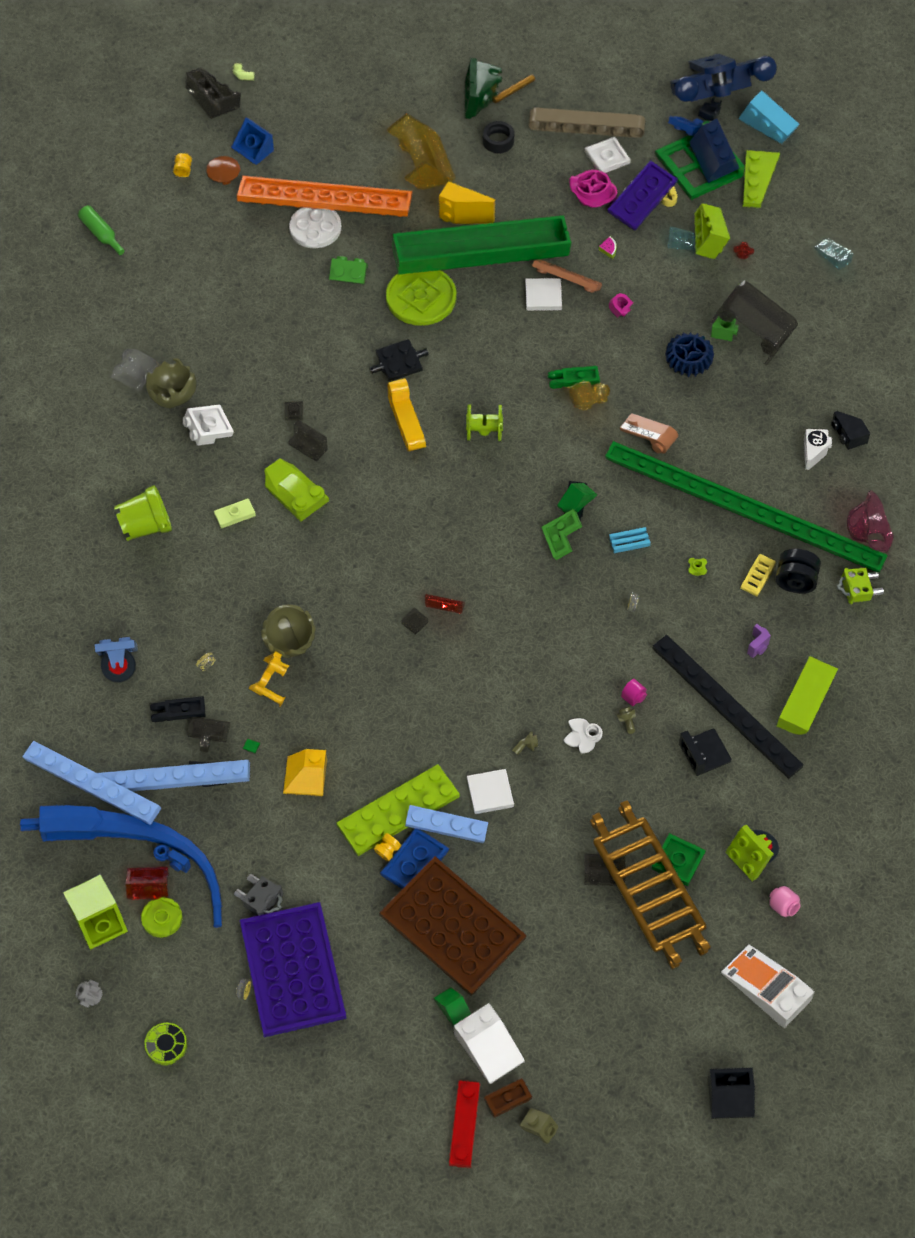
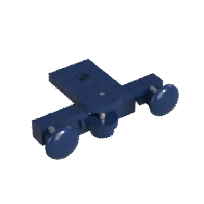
[670,54,777,102]

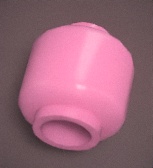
[769,886,800,917]

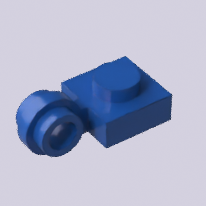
[153,845,191,873]

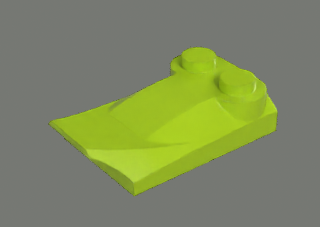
[264,458,329,522]

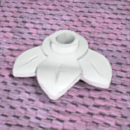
[564,718,603,753]

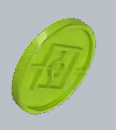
[386,270,457,326]

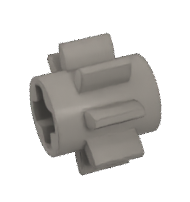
[76,980,102,1007]

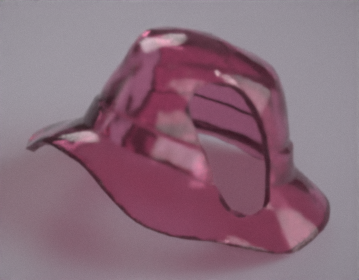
[847,490,893,552]

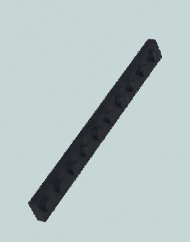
[652,635,804,779]

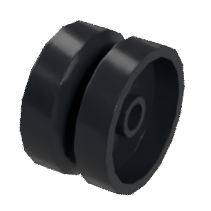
[775,549,821,594]

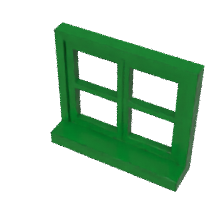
[655,121,745,200]

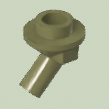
[617,706,636,734]
[512,731,538,755]

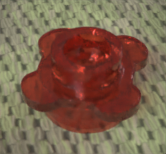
[733,242,754,259]

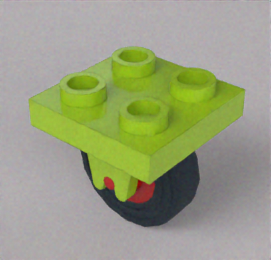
[725,825,779,881]

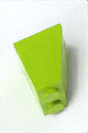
[63,875,128,950]

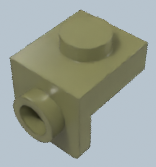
[520,1108,558,1144]

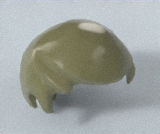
[146,358,197,408]
[261,605,316,658]

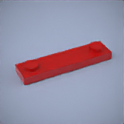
[449,1080,480,1168]

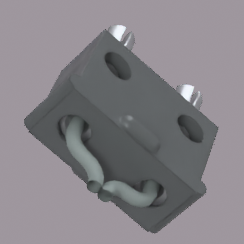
[234,874,283,916]

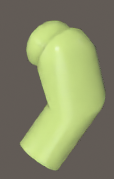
[233,63,254,81]

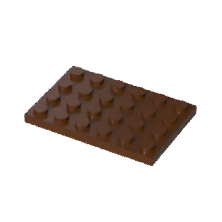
[379,857,527,996]

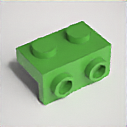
[329,256,368,284]

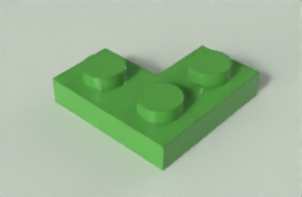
[542,509,582,560]

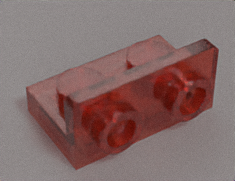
[125,867,169,900]

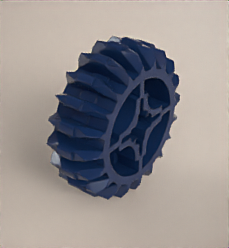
[665,332,714,377]

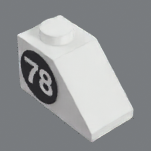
[804,429,832,470]

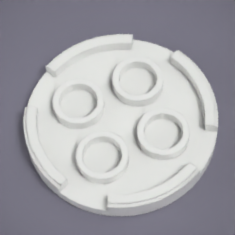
[289,207,341,248]

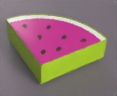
[599,236,617,259]

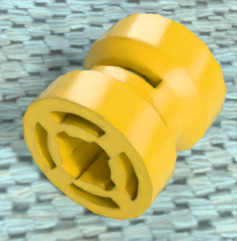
[173,153,192,177]
[374,833,402,862]

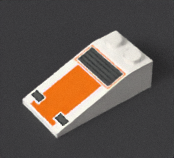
[721,945,814,1028]

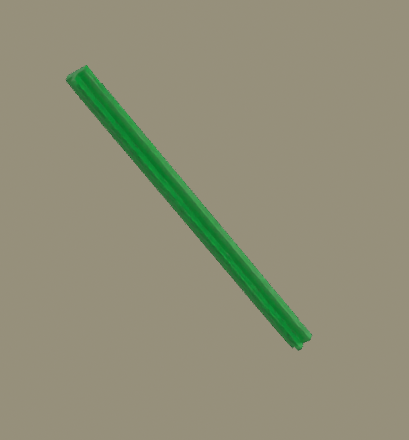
[605,441,888,573]

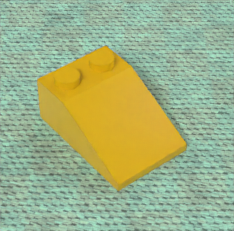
[439,181,495,224]

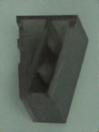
[185,67,241,119]

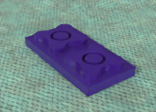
[608,160,678,231]

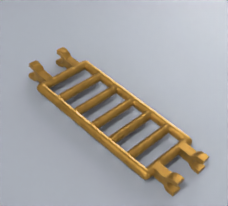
[590,800,711,969]

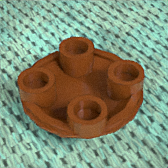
[207,156,240,185]

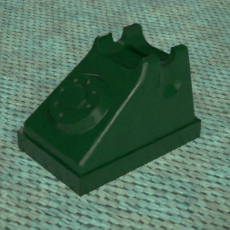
[464,58,502,119]

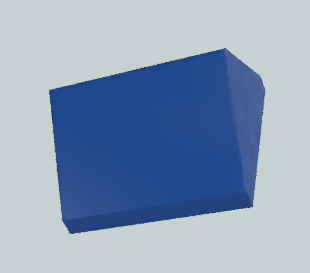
[231,118,274,165]

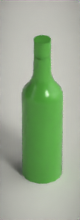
[78,206,125,255]

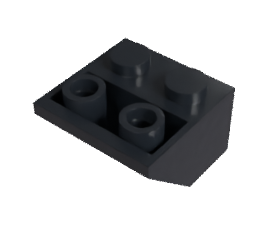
[708,1067,755,1119]

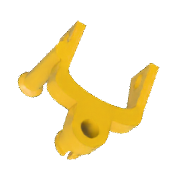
[249,651,289,706]

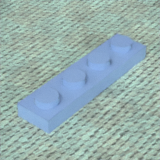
[405,805,488,843]

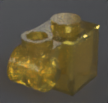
[568,381,610,411]

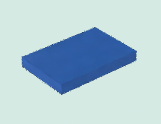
[380,828,449,889]

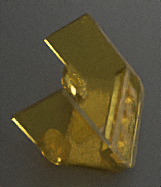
[387,113,456,190]

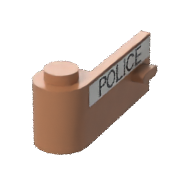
[620,413,678,454]

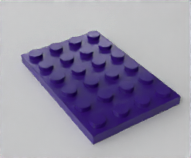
[240,902,347,1037]

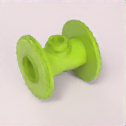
[466,404,503,441]

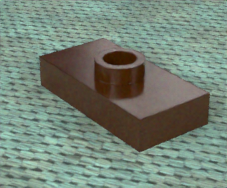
[484,1078,532,1118]

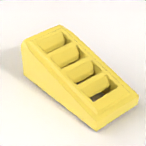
[740,554,776,597]

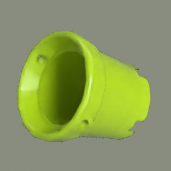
[114,485,172,541]

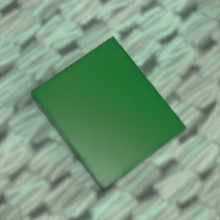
[243,739,260,753]

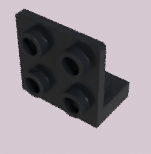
[679,729,732,776]

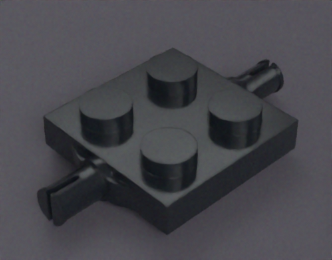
[369,339,429,382]

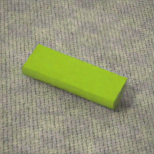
[777,656,838,735]

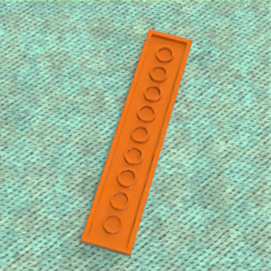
[237,176,412,217]

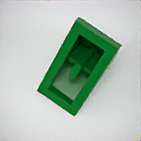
[557,483,597,513]
[433,987,471,1027]

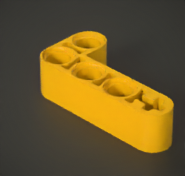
[387,378,426,452]

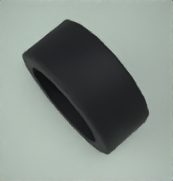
[483,121,515,154]

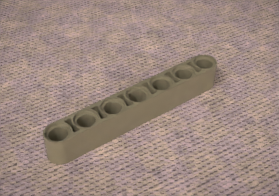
[529,108,646,138]

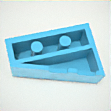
[738,90,799,144]

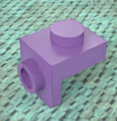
[747,624,771,658]

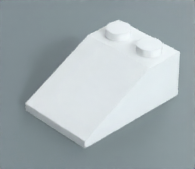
[454,1003,525,1084]

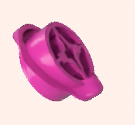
[569,170,618,207]

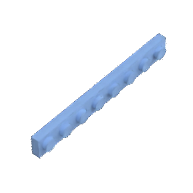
[22,741,161,825]
[97,760,250,791]

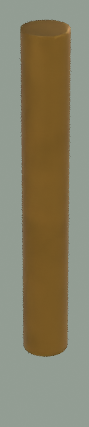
[492,75,535,104]

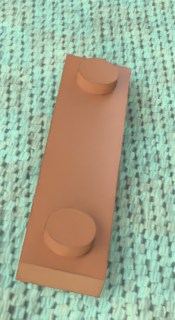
[532,259,602,293]

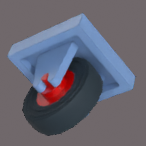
[95,637,138,683]

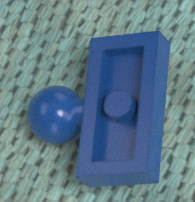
[668,116,704,136]

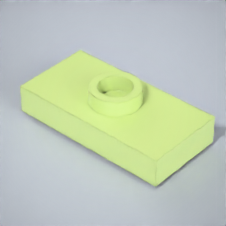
[214,498,256,529]

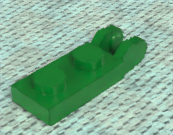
[548,366,600,389]

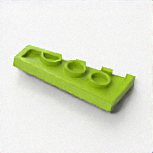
[743,150,780,208]

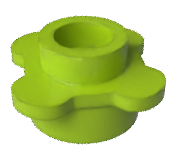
[688,558,707,576]

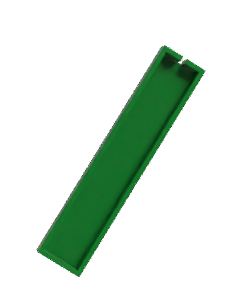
[392,215,571,275]

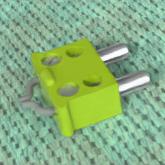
[837,568,884,604]

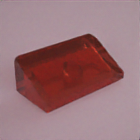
[425,594,465,614]

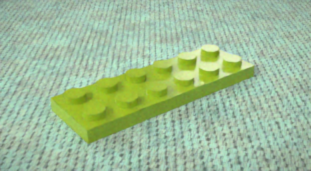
[337,764,460,856]

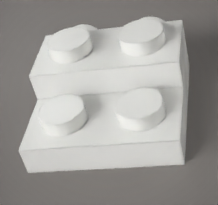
[183,405,234,446]

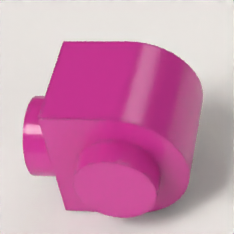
[609,293,633,318]
[621,679,647,706]

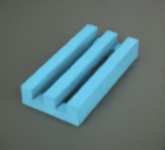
[609,527,651,553]

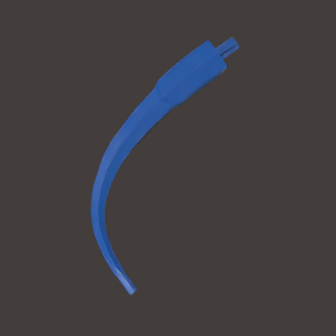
[20,805,222,928]

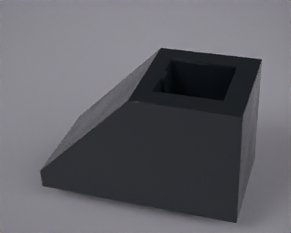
[831,411,870,450]

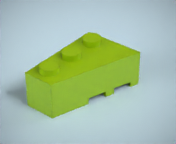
[694,203,730,259]

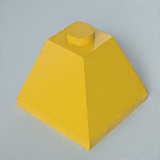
[283,749,327,796]

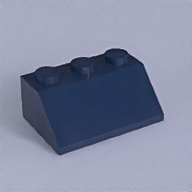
[690,119,740,183]

